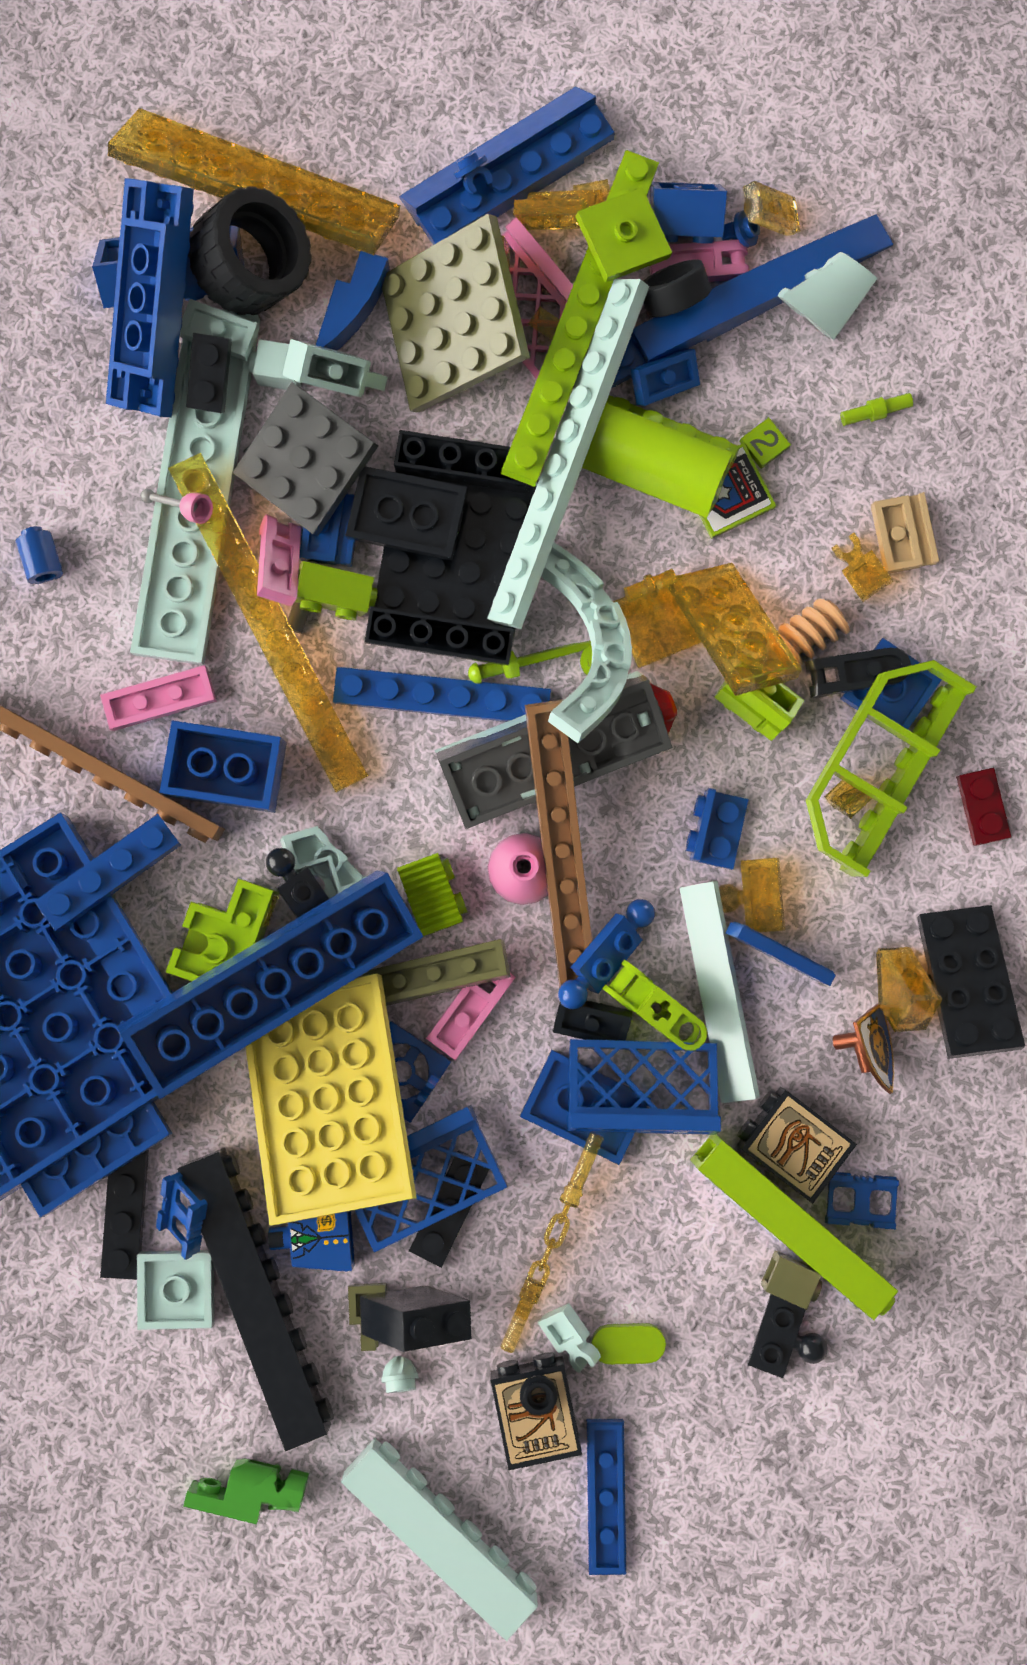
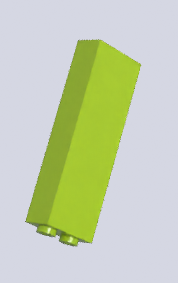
[690,1134,898,1320]

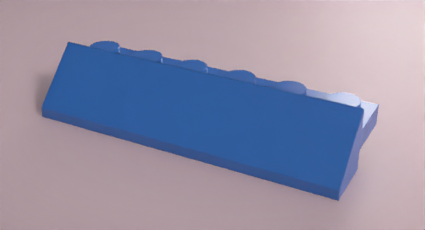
[399,86,615,245]
[106,178,194,418]

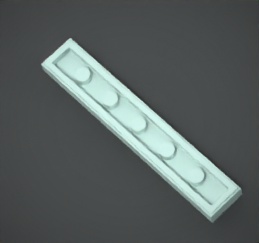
[680,881,760,1103]

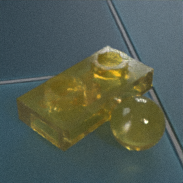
[719,858,785,932]

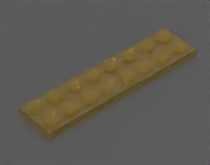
[108,108,401,255]

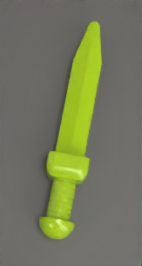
[468,641,591,684]

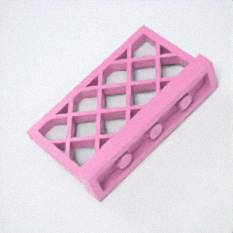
[502,217,573,380]

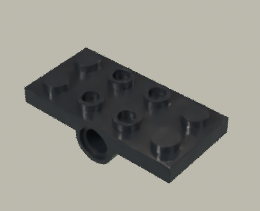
[917,905,1025,1059]

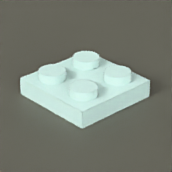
[137,1250,215,1330]

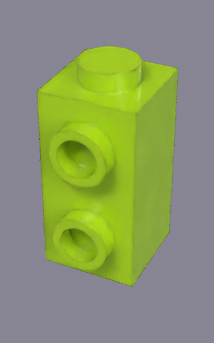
[295,561,377,621]

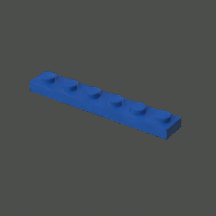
[333,667,551,722]

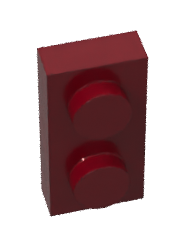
[956,767,1012,846]

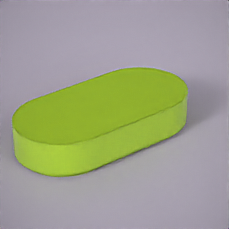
[591,1323,666,1365]

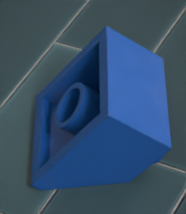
[650,182,727,243]

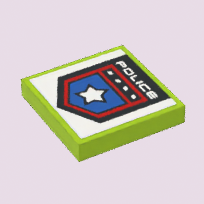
[699,443,776,539]

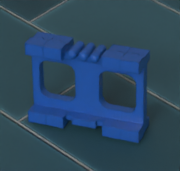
[156,1172,208,1260]
[825,1172,899,1230]

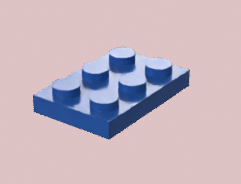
[520,1049,651,1165]

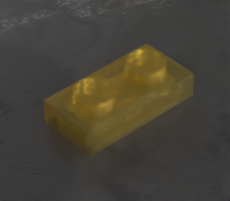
[743,181,801,236]

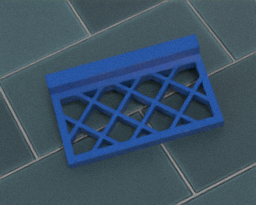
[567,1039,721,1135]
[355,1105,508,1253]

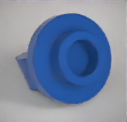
[454,152,493,194]
[722,210,760,248]

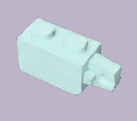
[283,339,388,397]

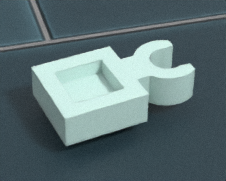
[537,1303,601,1373]

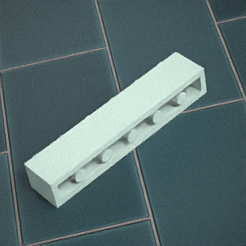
[341,1438,538,1641]

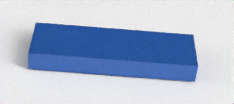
[725,922,836,986]

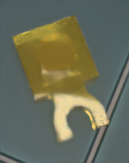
[831,533,893,602]

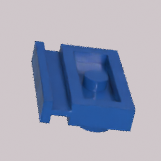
[299,494,356,567]

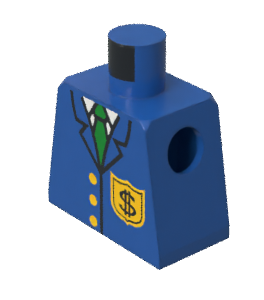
[268,1211,355,1272]

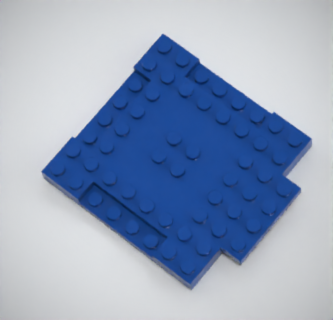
[0,812,173,1218]

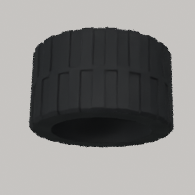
[188,186,312,315]

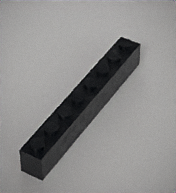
[177,1148,334,1452]

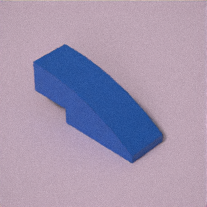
[316,250,390,351]

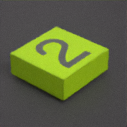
[739,417,791,469]

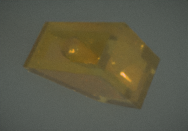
[876,947,942,1032]

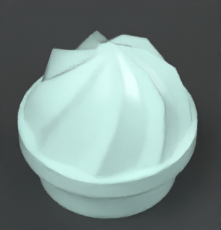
[381,1356,419,1393]

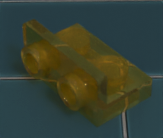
[513,190,597,230]

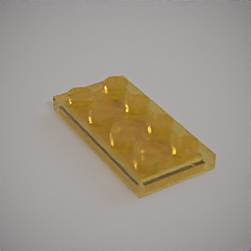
[667,563,802,696]

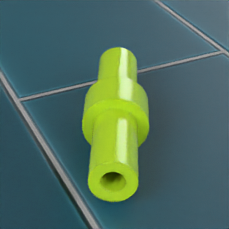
[840,393,913,426]

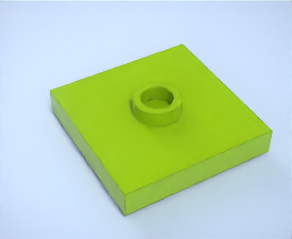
[575,187,672,283]

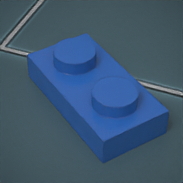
[630,348,700,406]

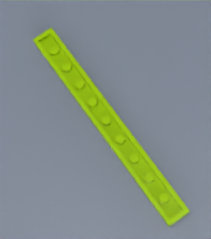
[501,150,659,487]

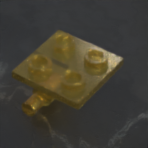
[612,568,705,669]

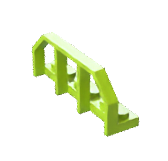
[805,660,977,877]

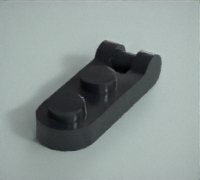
[805,648,911,698]

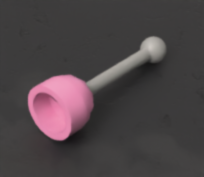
[140,489,213,524]

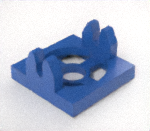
[389,1021,452,1123]

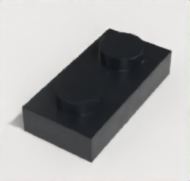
[186,333,232,413]
[553,1000,633,1041]

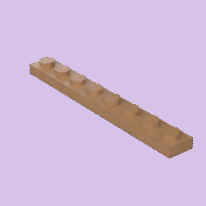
[525,700,592,990]
[0,705,225,843]

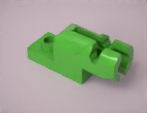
[183,1458,309,1524]

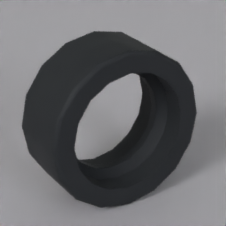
[643,260,712,317]

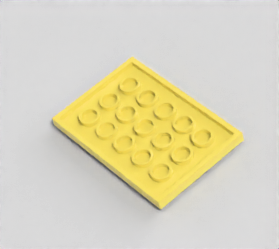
[246,973,417,1226]

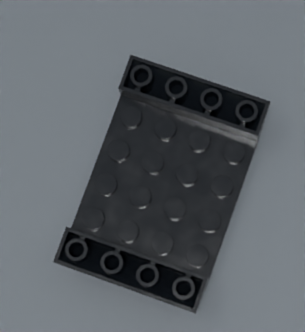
[364,430,540,666]

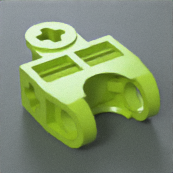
[602,959,707,1051]

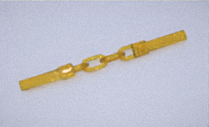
[500,1132,604,1353]

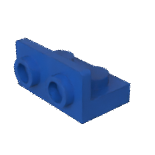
[685,788,749,870]

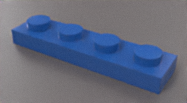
[34,814,181,933]

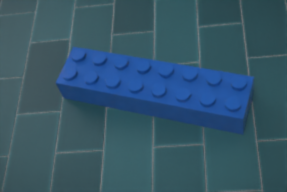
[116,870,424,1099]

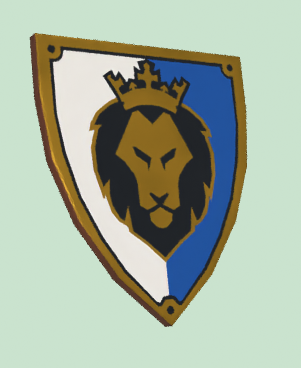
[833,1002,894,1094]

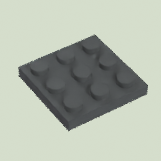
[232,382,379,536]

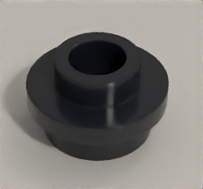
[520,1375,558,1415]

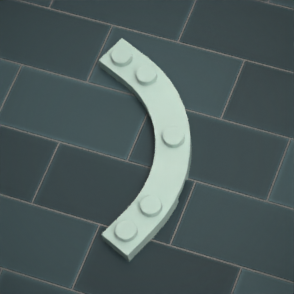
[541,542,632,743]

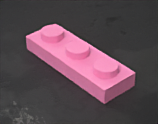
[100,665,217,731]

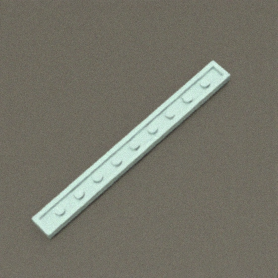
[487,279,649,629]

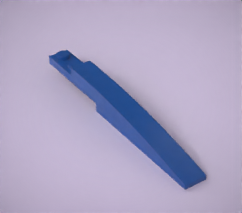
[574,214,893,389]

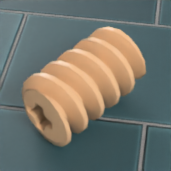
[767,599,850,671]

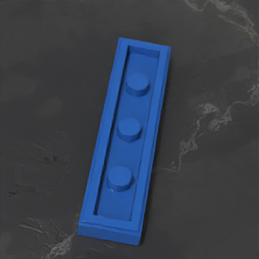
[586,1419,626,1575]

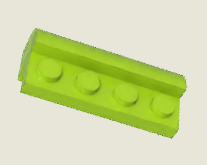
[582,395,740,518]

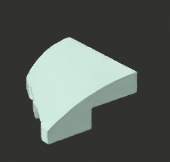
[778,252,877,340]
[280,826,366,899]

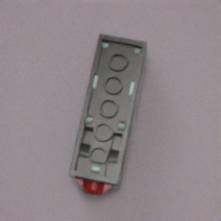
[435,671,677,829]

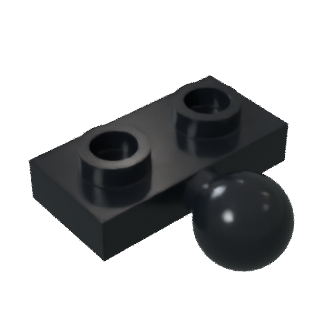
[747,1294,828,1379]

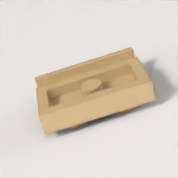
[871,492,939,574]

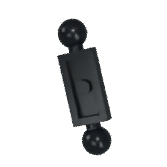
[266,847,329,918]

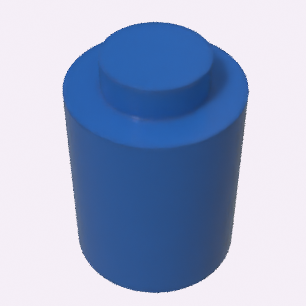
[15,526,63,584]

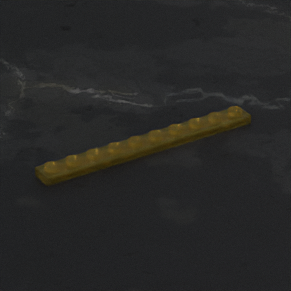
[168,453,368,793]

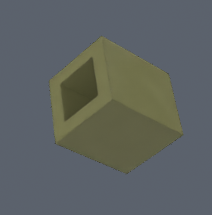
[761,1250,822,1310]

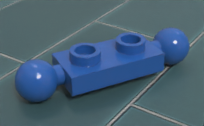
[558,899,655,1009]

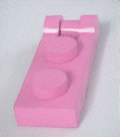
[650,239,749,282]
[257,514,301,606]
[426,973,516,1060]

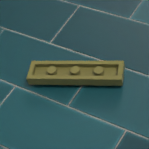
[362,939,511,1006]

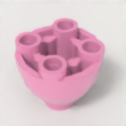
[488,833,548,905]

